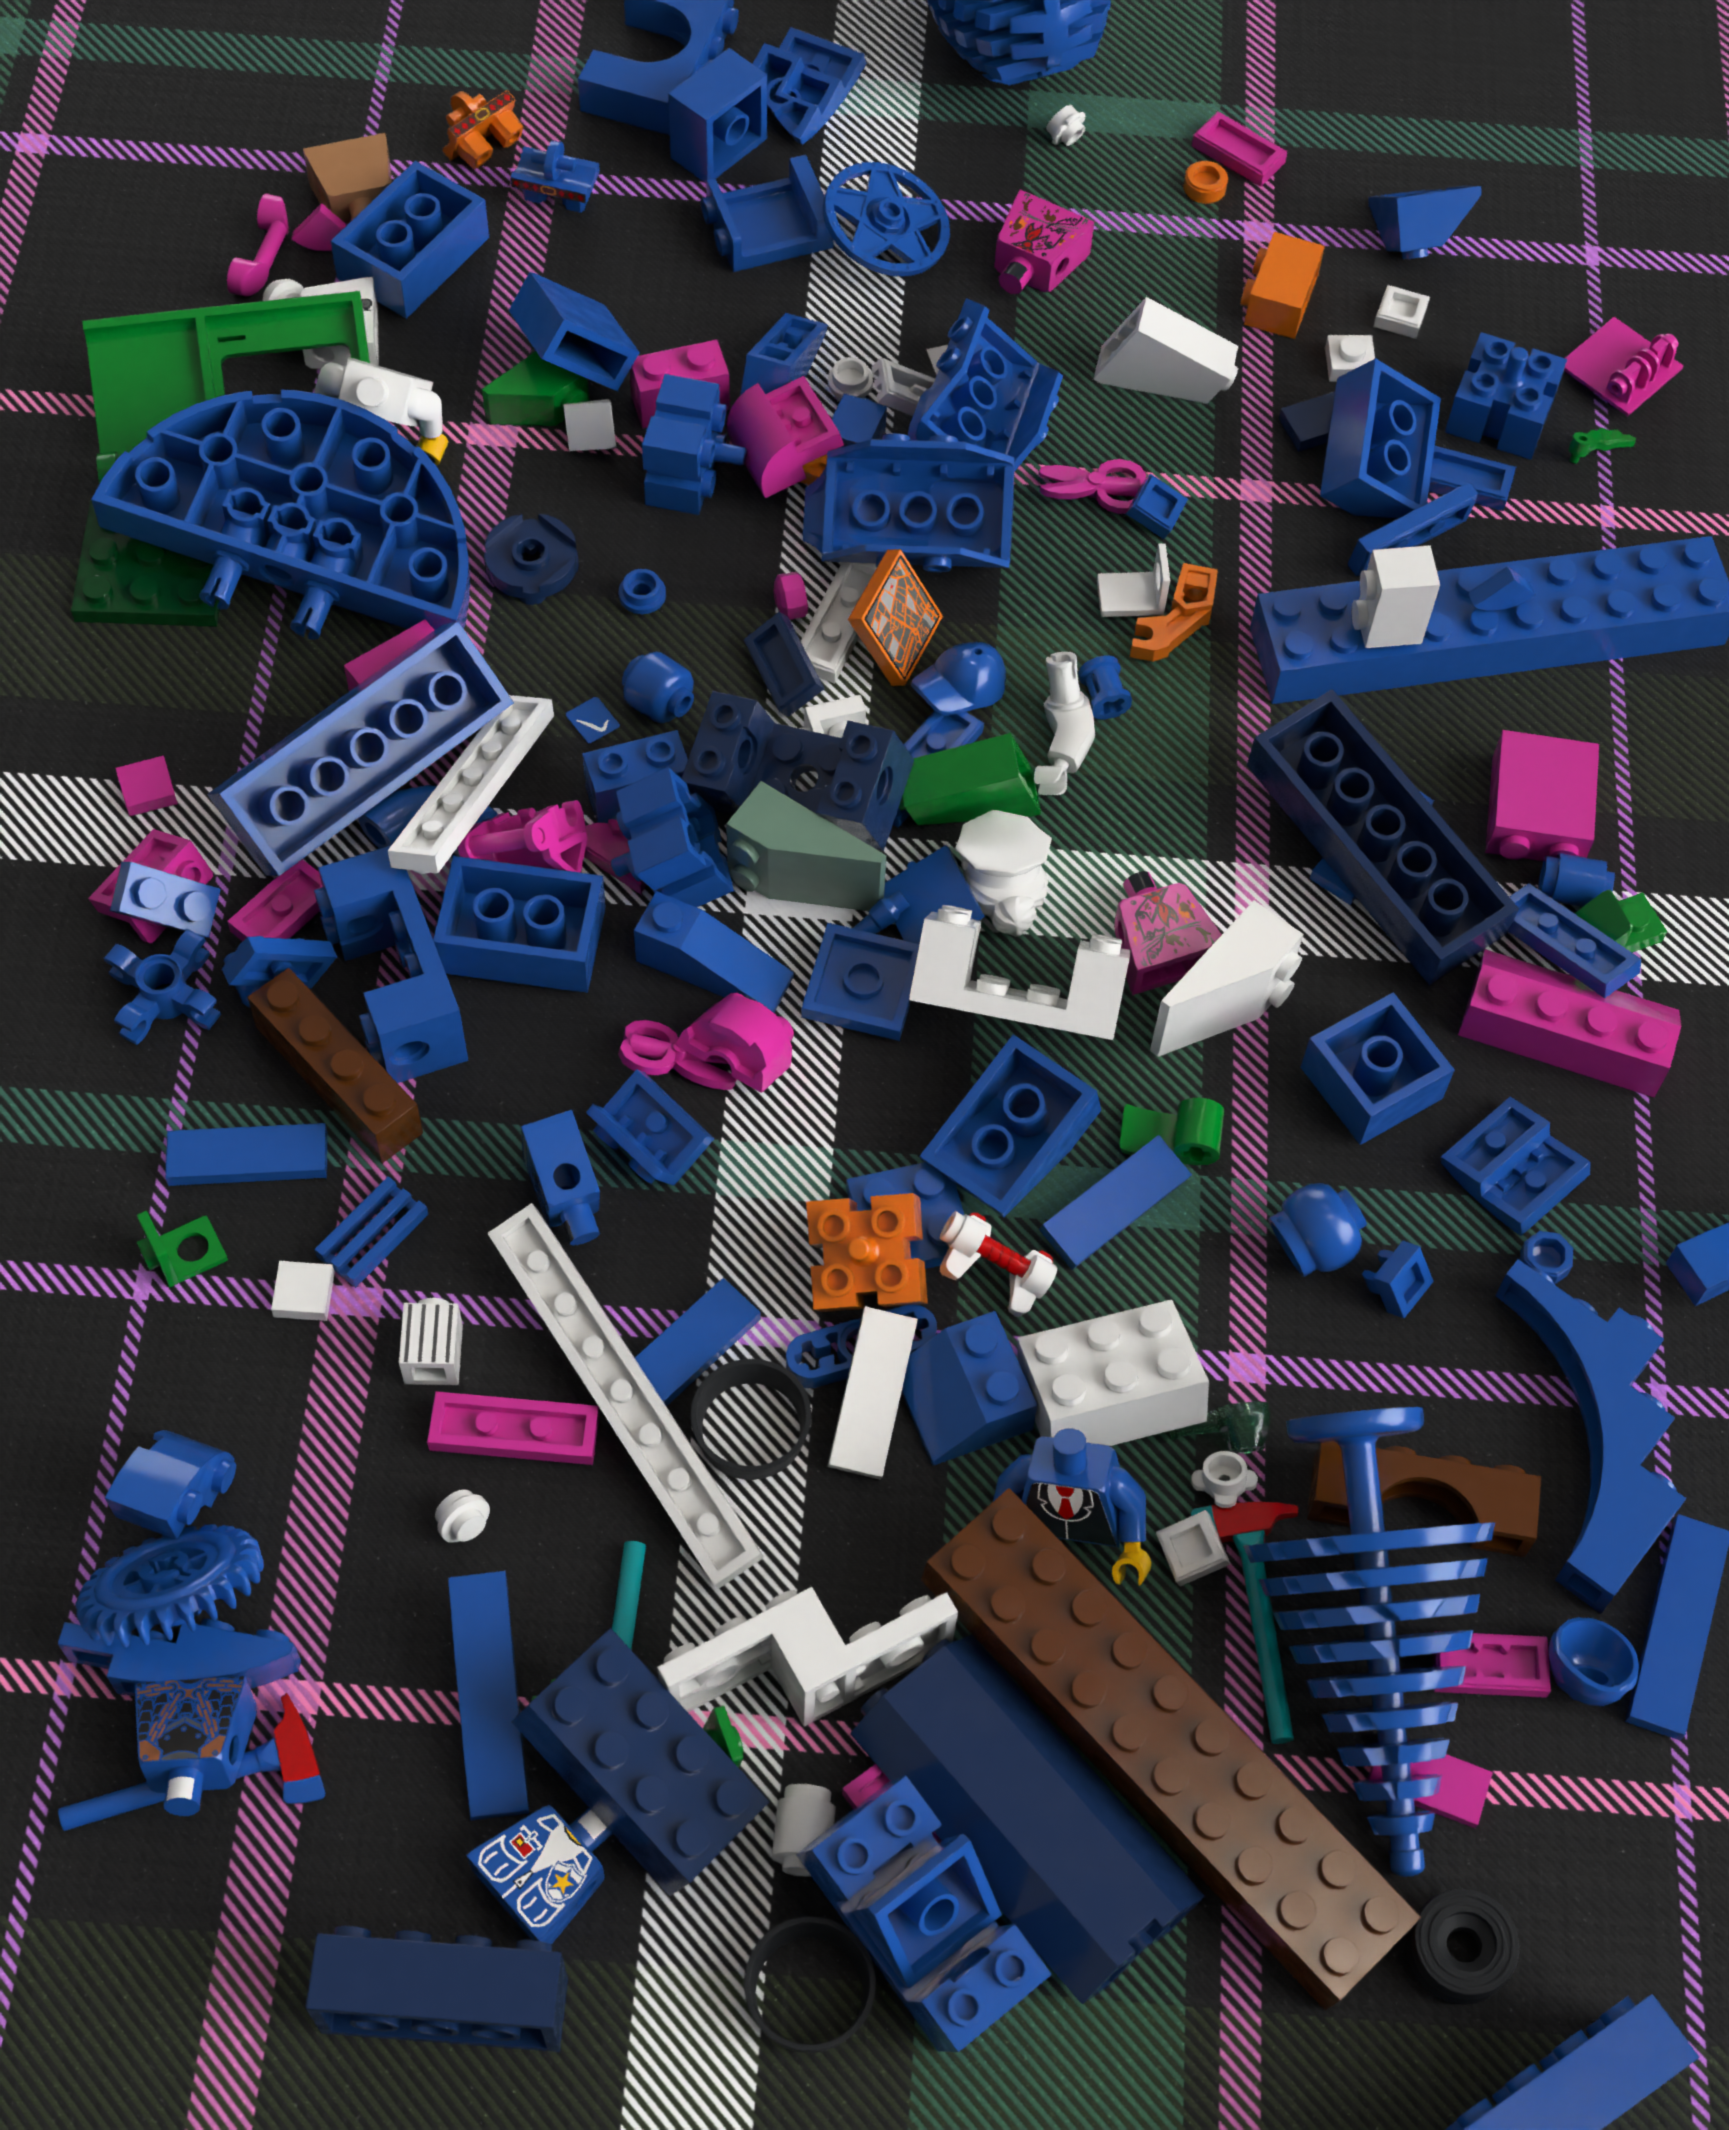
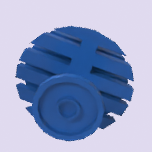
[1243,1407,1495,1877]

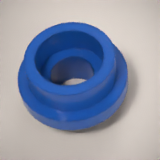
[619,569,666,614]

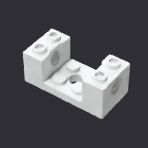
[909,905,1131,1040]

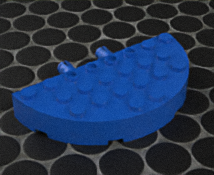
[91,390,470,640]

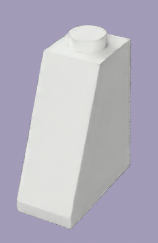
[1093,297,1238,404]

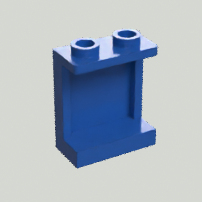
[701,155,833,272]

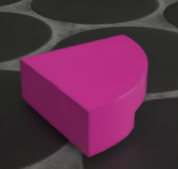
[292,203,347,251]

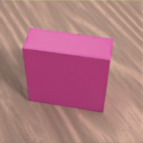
[116,756,178,817]

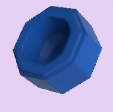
[1520,1231,1573,1285]

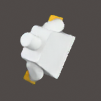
[314,357,448,465]

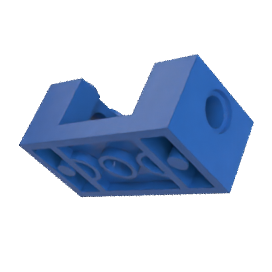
[314,845,468,1083]
[796,1776,1052,2052]

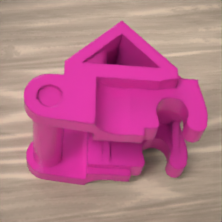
[458,800,588,873]

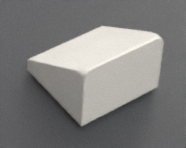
[563,399,616,451]

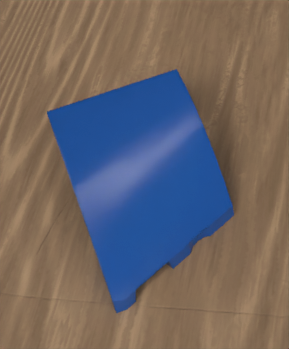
[753,27,867,145]

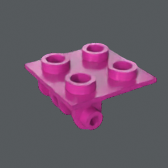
[1564,317,1684,416]

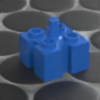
[1445,332,1568,460]
[642,374,747,515]
[611,767,734,907]

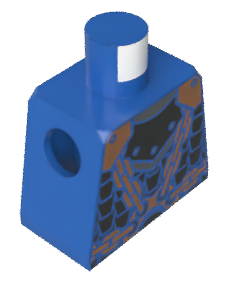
[135,1676,257,1816]

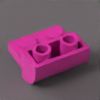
[727,376,844,498]

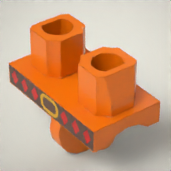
[442,90,524,169]

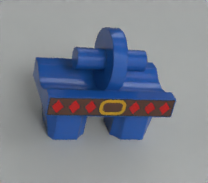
[510,140,600,213]

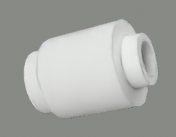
[772,1784,835,1876]

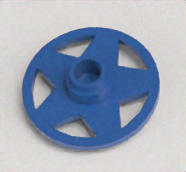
[823,162,950,277]

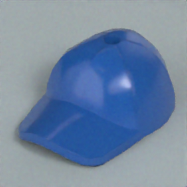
[911,642,1006,716]

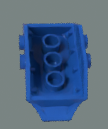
[908,298,1063,472]
[803,433,1014,572]

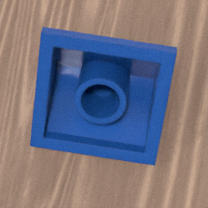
[852,1834,1002,1989]

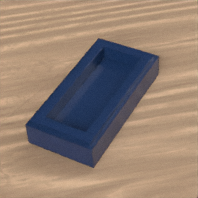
[744,612,825,717]

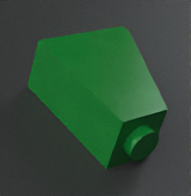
[899,733,1041,825]

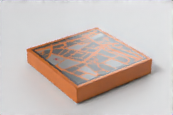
[848,549,943,686]

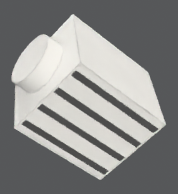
[399,1298,463,1385]

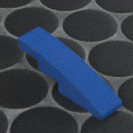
[448,1571,529,1821]

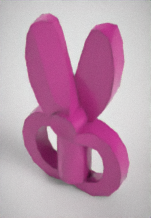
[1038,459,1146,514]
[618,1020,736,1090]

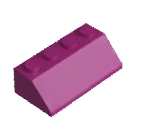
[1458,949,1681,1098]

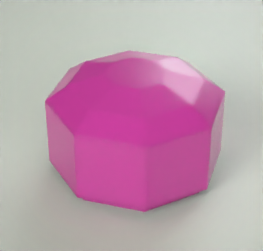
[774,572,808,620]

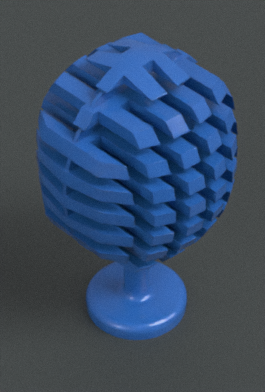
[927,0,1111,85]

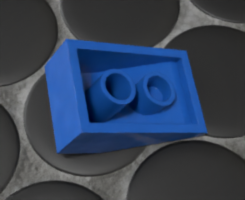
[919,1034,1101,1217]

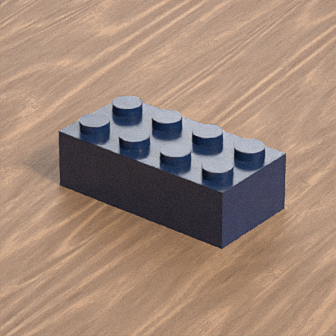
[511,1628,769,1896]
[306,1926,568,2052]

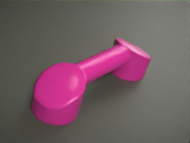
[227,194,289,297]

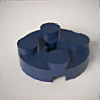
[484,514,579,605]

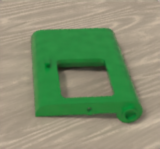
[82,291,370,484]

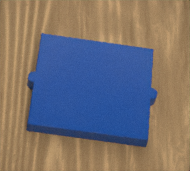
[884,845,985,944]

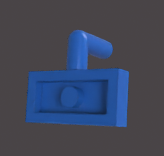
[222,936,337,1008]

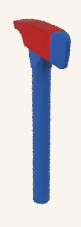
[58,1693,326,1831]

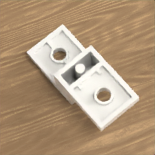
[658,1587,958,1726]

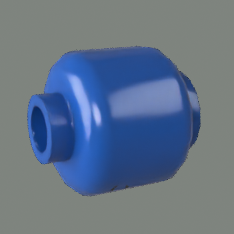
[622,651,694,724]

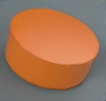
[1183,161,1228,204]

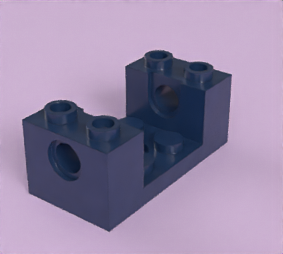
[682,691,914,851]

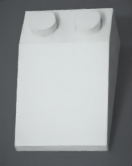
[1150,900,1304,1057]

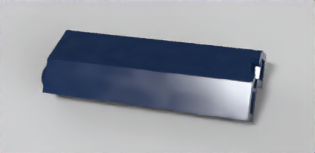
[850,1635,1205,2004]

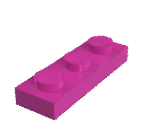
[427,1391,600,1465]

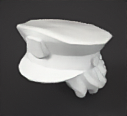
[955,810,1052,937]

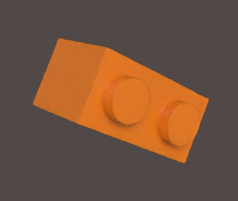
[1240,232,1325,339]

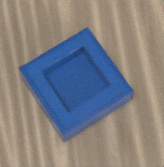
[1126,474,1188,539]

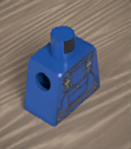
[521,1110,600,1245]

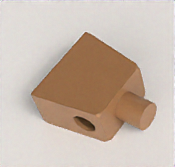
[303,133,392,225]

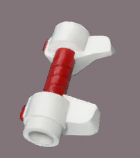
[940,1211,1058,1317]

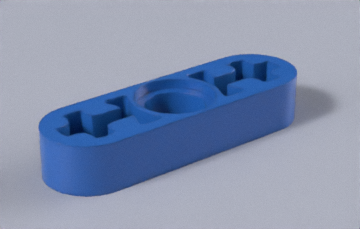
[786,1304,937,1388]

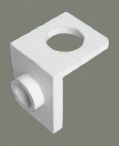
[1097,543,1170,617]

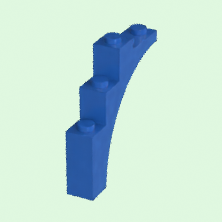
[1495,1259,1687,1614]

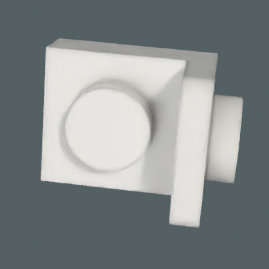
[800,695,866,738]

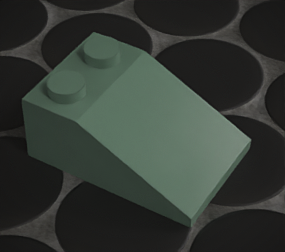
[726,781,887,911]

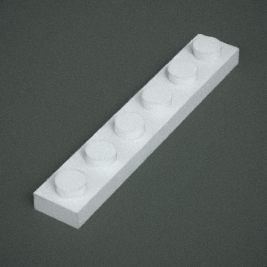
[388,695,554,874]

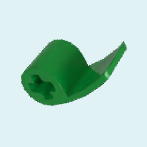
[1120,1097,1224,1165]

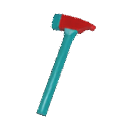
[1191,1502,1299,1744]

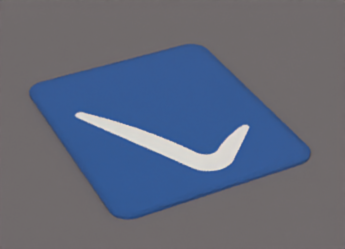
[566,697,620,743]

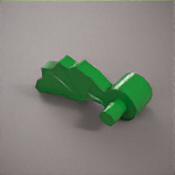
[1568,428,1636,464]

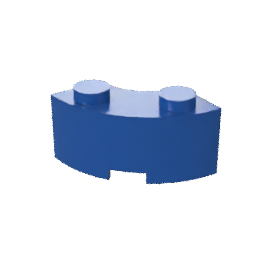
[105,1430,236,1540]

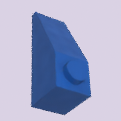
[740,313,828,396]
[634,891,794,1013]

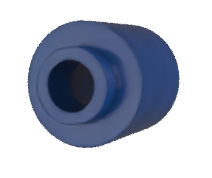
[1538,853,1615,907]

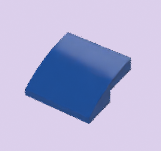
[1441,1096,1590,1236]

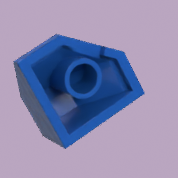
[1368,186,1482,259]

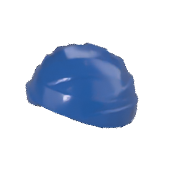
[1548,1617,1639,1706]

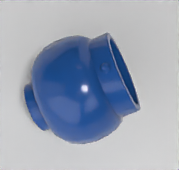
[1268,1183,1367,1277]

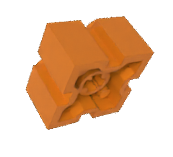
[806,1193,928,1312]

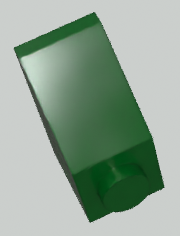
[482,351,589,426]

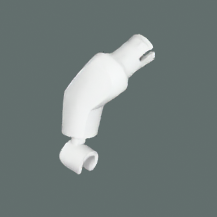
[1034,652,1095,795]

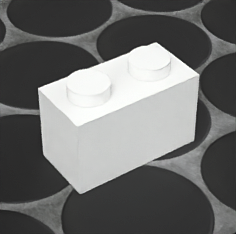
[1352,545,1440,648]

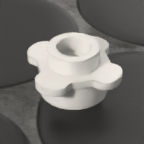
[1191,1451,1258,1508]

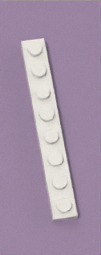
[487,1203,764,1589]

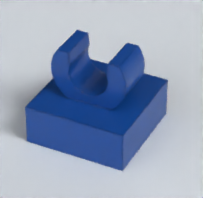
[1362,1241,1434,1318]

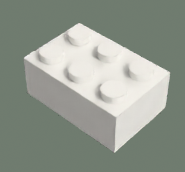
[1017,1299,1209,1446]

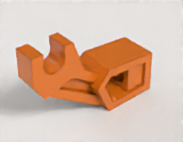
[1130,563,1218,662]

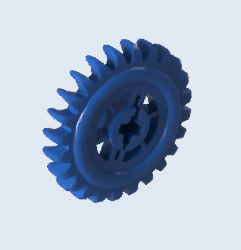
[75,1525,264,1647]

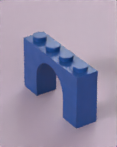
[578,0,739,135]

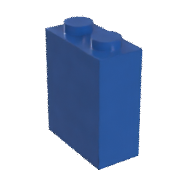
[508,271,640,391]

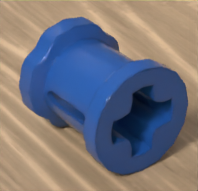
[1078,655,1132,720]

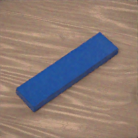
[1625,1514,1729,1740]

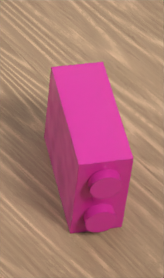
[1485,730,1599,861]

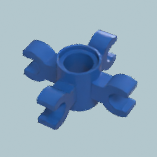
[104,929,221,1045]

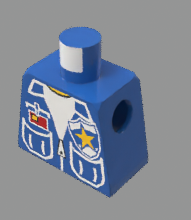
[466,1805,613,1945]

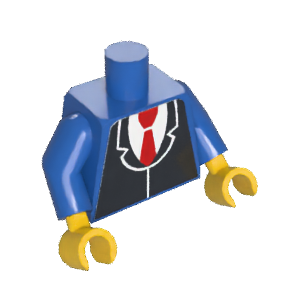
[993,1428,1152,1586]

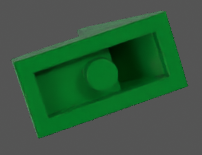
[1574,889,1667,953]

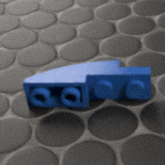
[58,1619,301,1696]

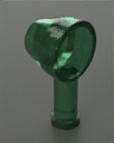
[1169,1401,1270,1454]

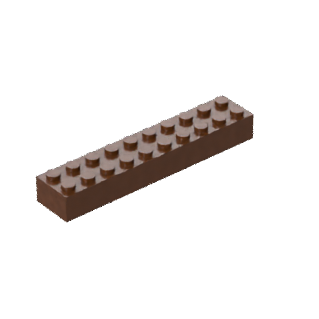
[921,1488,1421,2011]

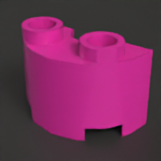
[675,993,794,1093]

